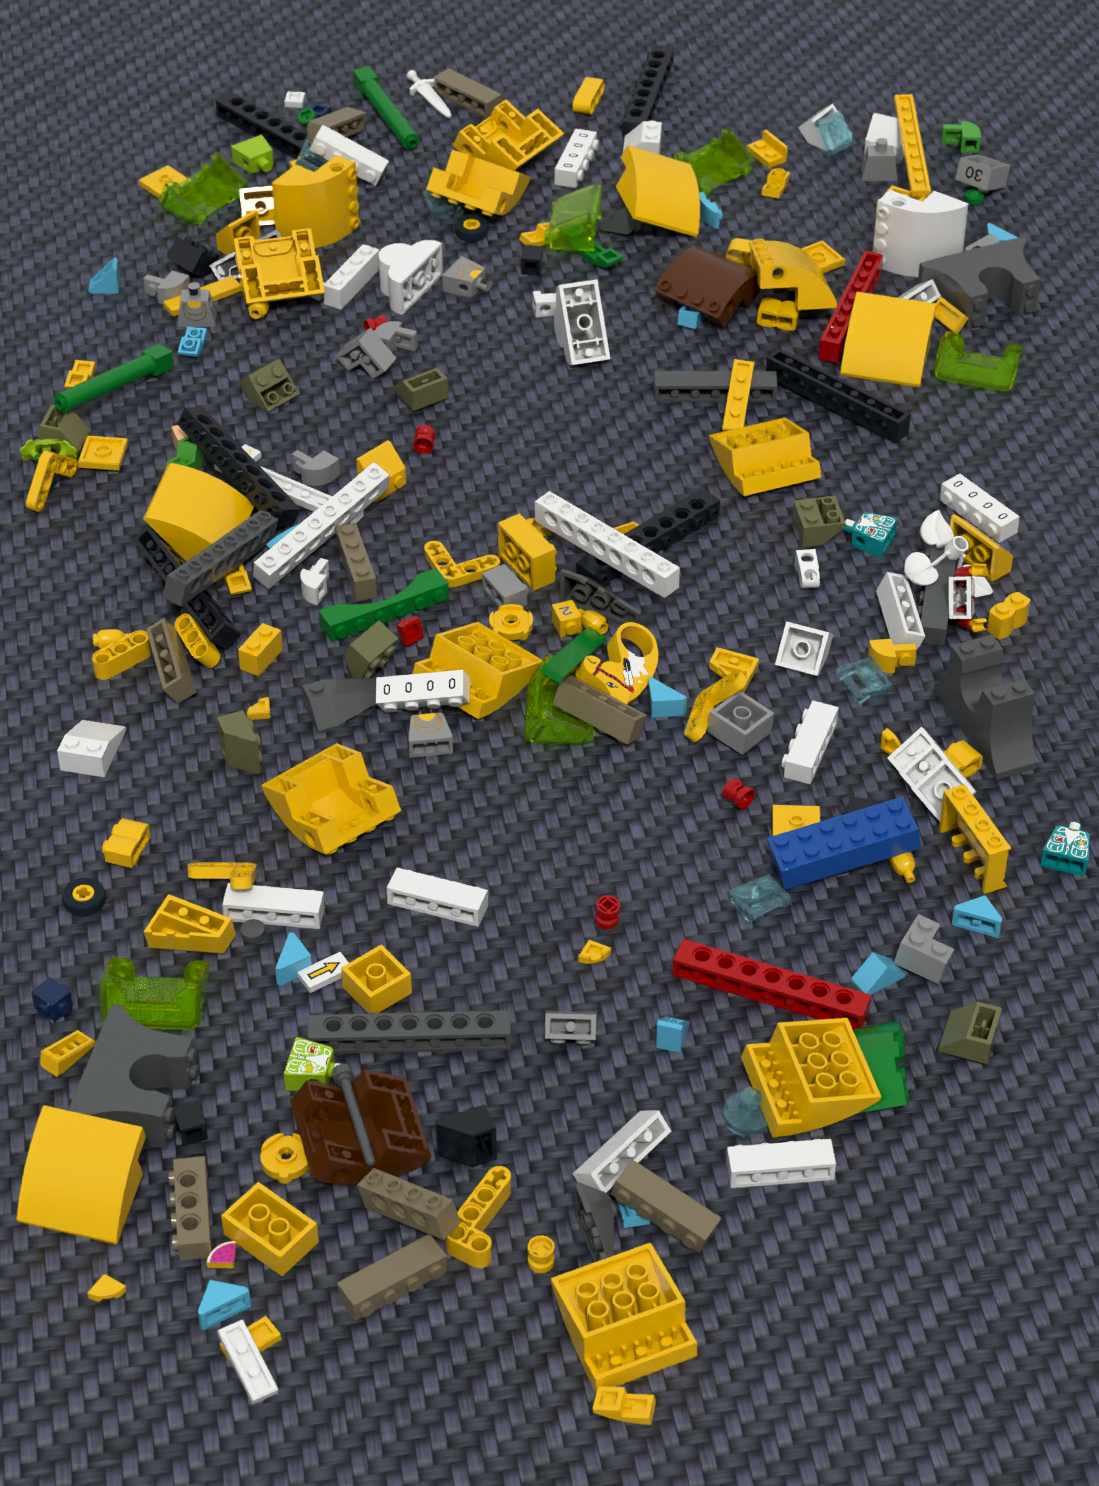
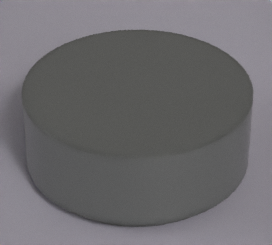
[240,919,265,943]

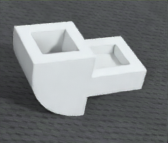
[300,558,329,605]

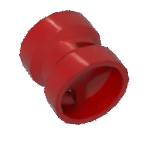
[364,315,388,331]
[413,425,436,454]
[722,778,755,809]
[595,895,620,930]

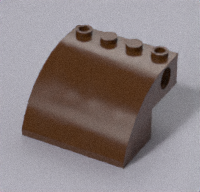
[653,246,761,328]
[290,1069,431,1186]

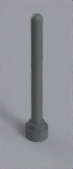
[332,1063,376,1166]

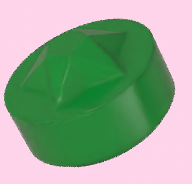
[298,108,317,127]
[965,189,984,205]

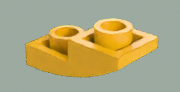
[761,168,790,199]

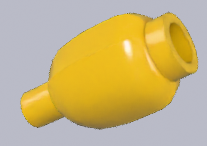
[248,296,269,319]
[578,608,608,635]
[93,629,130,649]
[889,852,916,883]

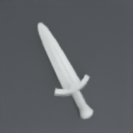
[407,70,451,118]

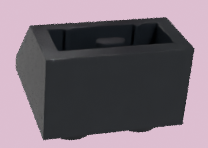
[166,237,220,278]
[436,1104,497,1168]

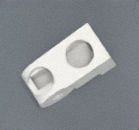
[532,291,557,317]
[794,549,820,589]

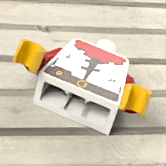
[949,563,987,632]

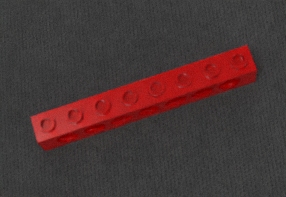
[819,251,883,363]
[672,939,872,1029]

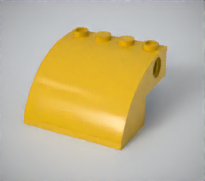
[452,100,564,171]
[426,149,531,217]
[272,155,360,248]
[233,228,325,305]
[749,239,837,310]
[261,743,401,855]

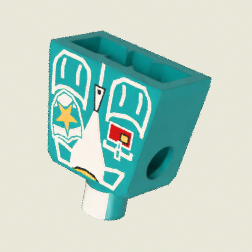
[843,512,898,559]
[1040,822,1090,877]

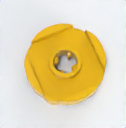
[489,604,533,640]
[260,1133,309,1184]

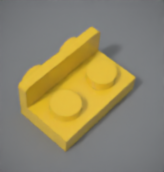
[747,130,788,169]

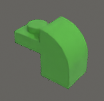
[941,121,981,153]
[166,436,205,470]

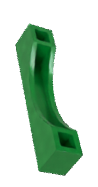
[319,568,449,642]

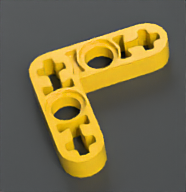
[26,451,78,512]
[424,541,500,588]
[684,670,748,742]
[187,862,257,889]

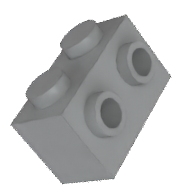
[545,1011,597,1044]

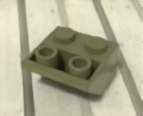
[239,359,300,412]
[393,368,448,411]
[39,404,91,455]
[793,496,846,548]
[344,621,398,679]
[217,710,263,774]
[938,1001,1002,1064]

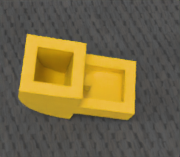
[868,639,917,673]

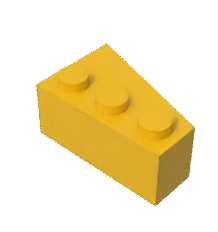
[144,894,236,953]

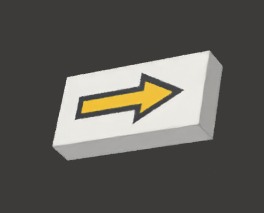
[297,952,349,993]

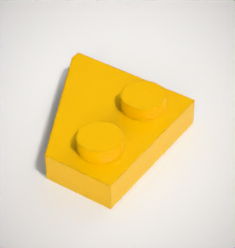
[709,647,759,693]

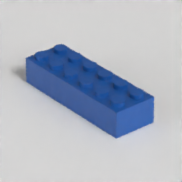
[767,796,921,890]

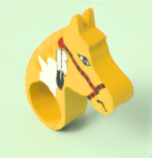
[575,622,658,705]

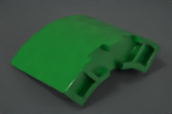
[853,1021,910,1113]

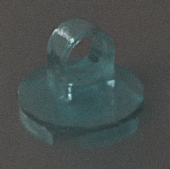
[723,1086,769,1137]

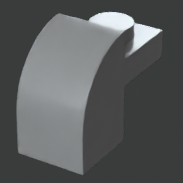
[143,271,190,304]
[374,321,418,352]
[292,450,340,486]

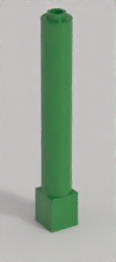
[353,66,420,150]
[54,344,173,413]

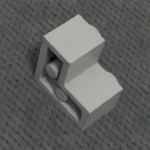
[335,328,396,379]
[894,914,954,984]

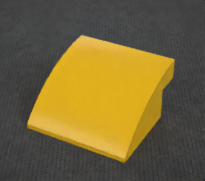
[616,145,700,237]
[840,292,936,388]
[709,417,821,496]
[143,463,254,561]
[412,622,544,719]
[741,1018,881,1138]
[17,1105,146,1245]
[551,1242,697,1392]

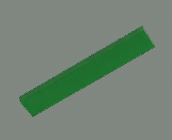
[541,626,607,683]

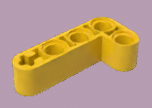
[445,1166,511,1268]

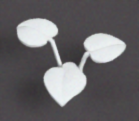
[904,510,993,598]

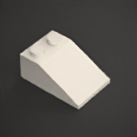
[57,720,126,777]

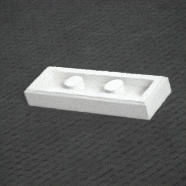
[217,1319,278,1405]

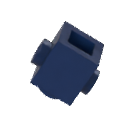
[31,977,73,1022]

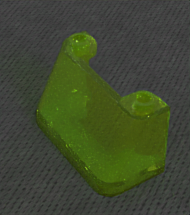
[672,127,756,196]
[158,151,248,225]
[545,184,603,251]
[935,331,1026,391]
[524,653,595,745]
[100,957,209,1030]

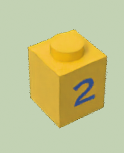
[552,600,581,638]

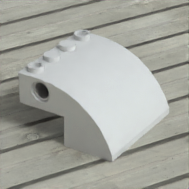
[873,190,968,277]

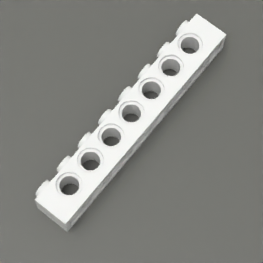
[253,462,389,589]
[535,491,680,598]

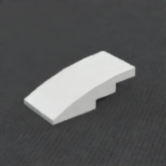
[887,727,976,822]

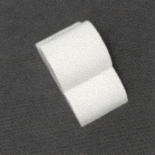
[379,240,443,315]
[554,279,610,365]

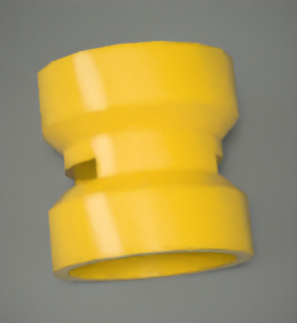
[528,1235,555,1273]

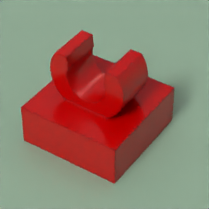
[397,616,425,646]

